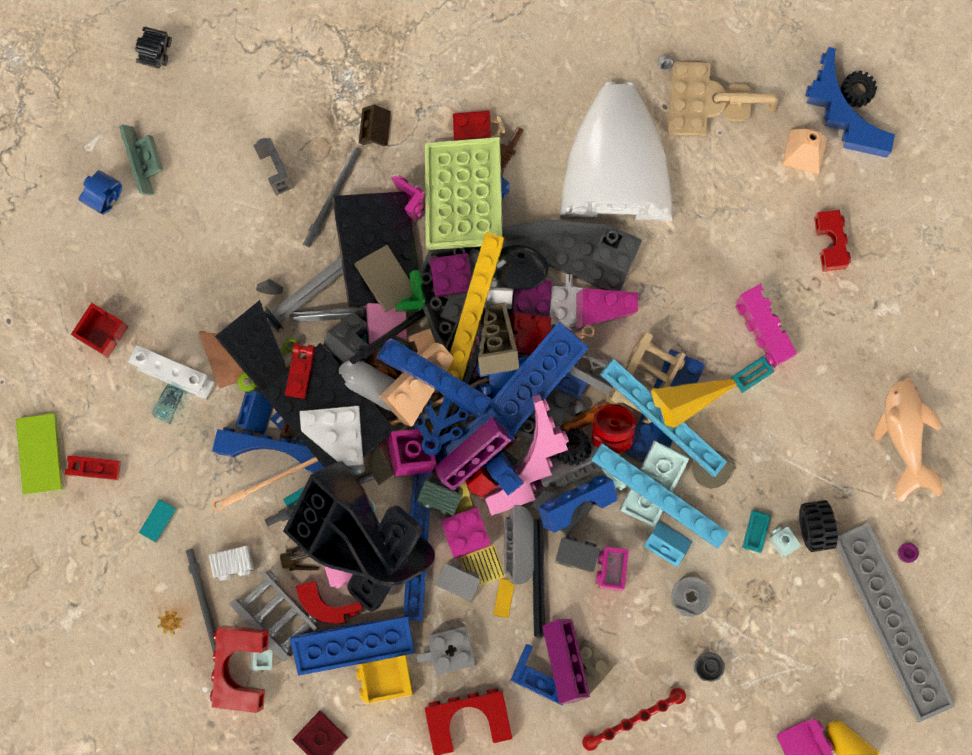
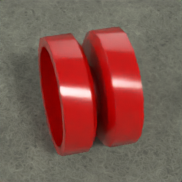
[592,404,636,454]

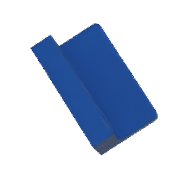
[235,391,272,434]

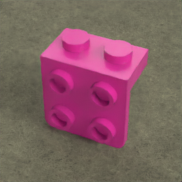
[391,175,425,222]
[777,718,834,755]

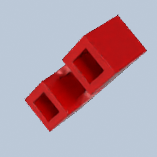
[814,210,851,272]

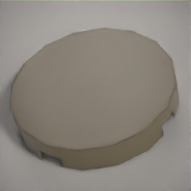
[692,450,732,489]

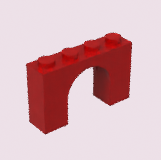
[210,625,269,713]
[424,688,513,755]

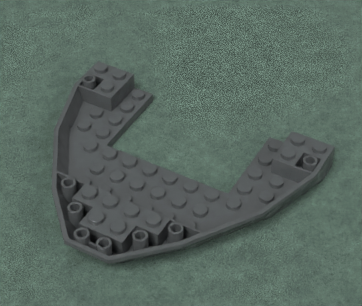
[419,220,642,442]

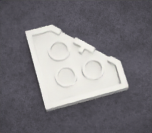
[300,406,364,467]

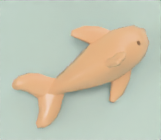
[875,377,943,502]

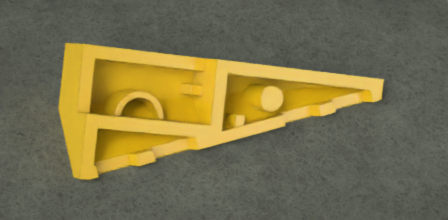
[651,378,737,428]

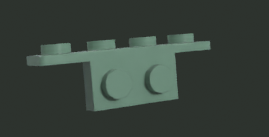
[119,124,163,196]

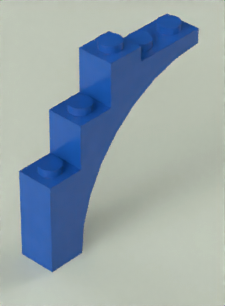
[805,47,895,158]

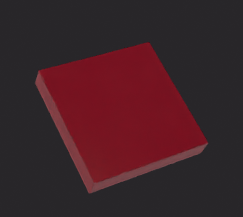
[292,710,348,755]

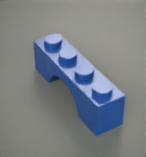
[538,475,618,533]

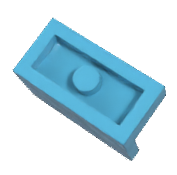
[644,521,692,567]

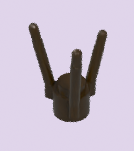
[280,546,320,571]

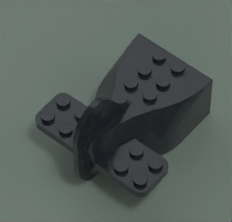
[283,461,435,612]

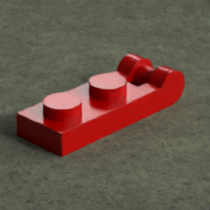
[285,342,315,399]
[65,456,121,480]

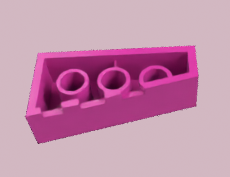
[735,284,797,368]

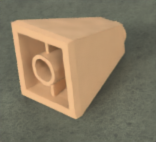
[782,129,827,174]

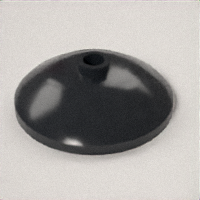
[494,245,548,290]

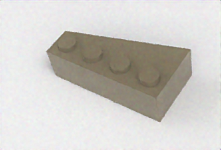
[478,302,519,376]

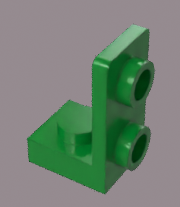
[395,270,425,312]

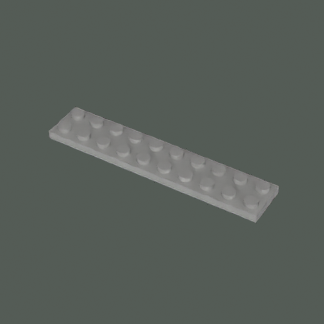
[836,523,955,722]

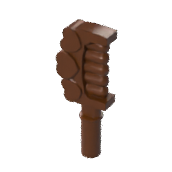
[500,127,524,176]

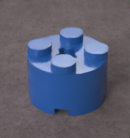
[78,170,122,215]

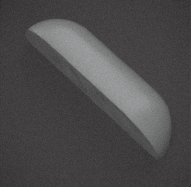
[339,361,395,411]
[540,441,602,489]
[504,505,534,584]

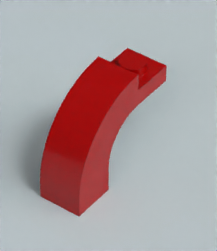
[296,581,364,624]

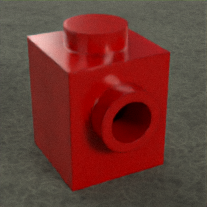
[465,466,497,498]

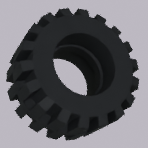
[799,500,838,552]

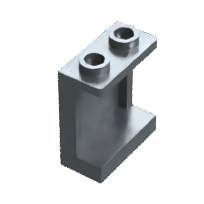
[253,138,293,196]

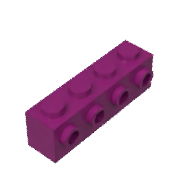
[435,417,511,491]
[542,619,590,704]

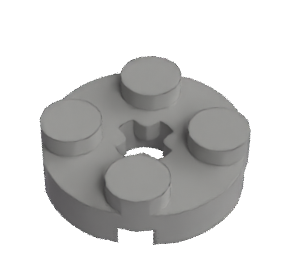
[671,577,711,617]

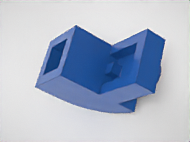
[486,453,525,496]

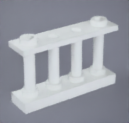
[128,345,215,400]

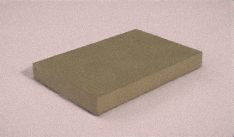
[354,245,412,313]

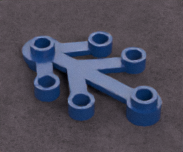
[414,396,469,455]

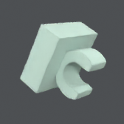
[251,650,272,670]

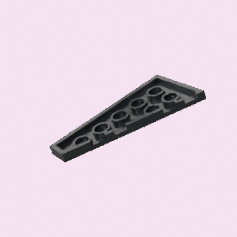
[215,300,287,392]

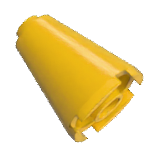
[825,719,880,755]

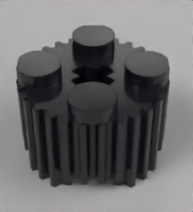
[135,27,172,69]

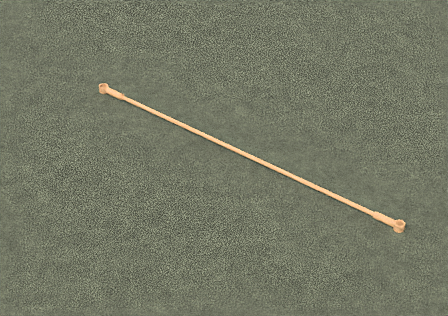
[212,325,594,511]

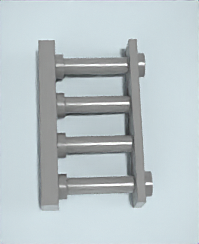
[229,571,319,662]

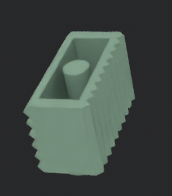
[417,475,463,515]

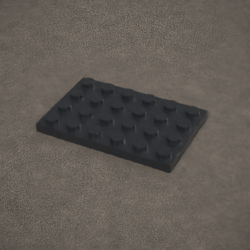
[332,191,419,308]
[261,343,396,469]

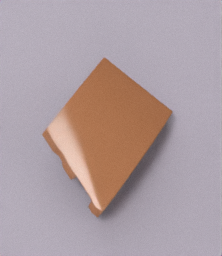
[199,331,246,388]

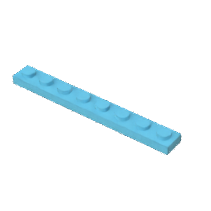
[600,359,727,477]
[590,444,729,549]

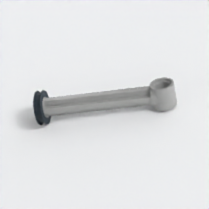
[265,254,343,332]

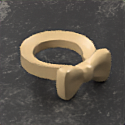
[491,115,506,138]

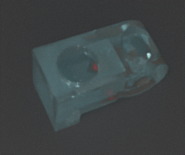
[151,384,184,424]

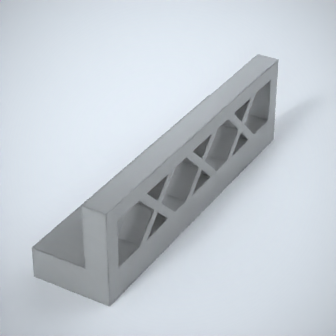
[568,353,613,394]

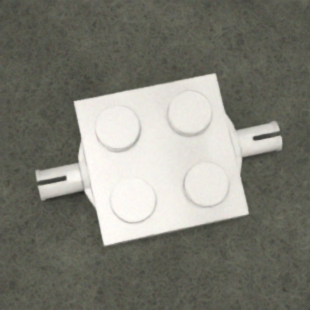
[550,274,588,331]

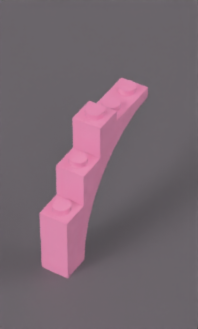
[484,394,569,516]

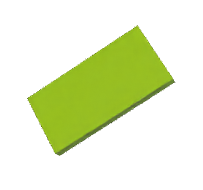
[16,413,63,495]

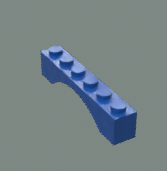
[376,338,491,417]
[212,427,324,473]

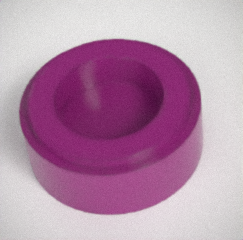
[897,543,919,563]

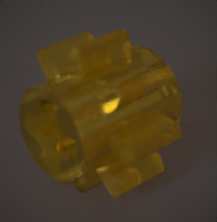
[157,611,183,635]

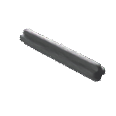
[292,307,366,323]

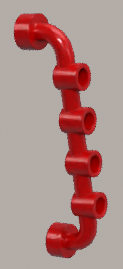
[582,688,686,751]

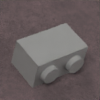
[435,562,481,602]

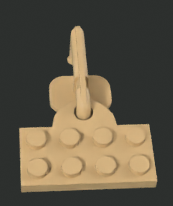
[668,62,778,136]

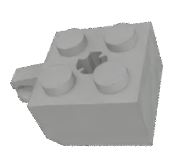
[416,626,475,675]

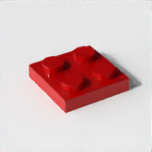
[453,110,491,141]

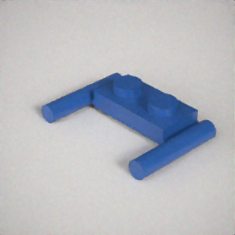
[510,644,574,706]

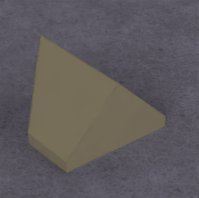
[370,443,395,486]

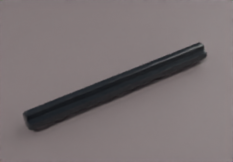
[533,519,545,637]

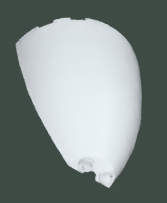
[560,82,673,221]

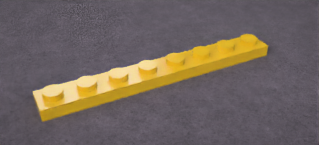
[447,232,505,381]

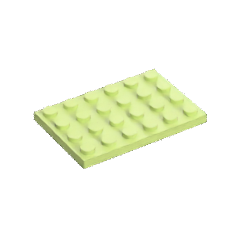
[425,137,503,250]

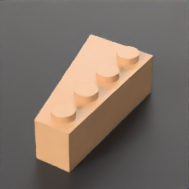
[379,343,454,427]

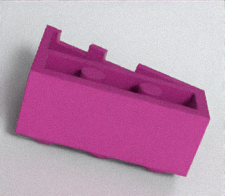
[576,288,638,330]

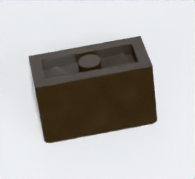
[358,105,391,147]

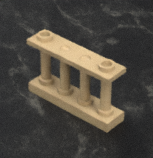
[606,332,686,423]

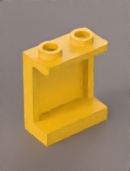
[356,655,414,704]

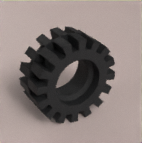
[841,71,877,108]
[557,428,591,466]

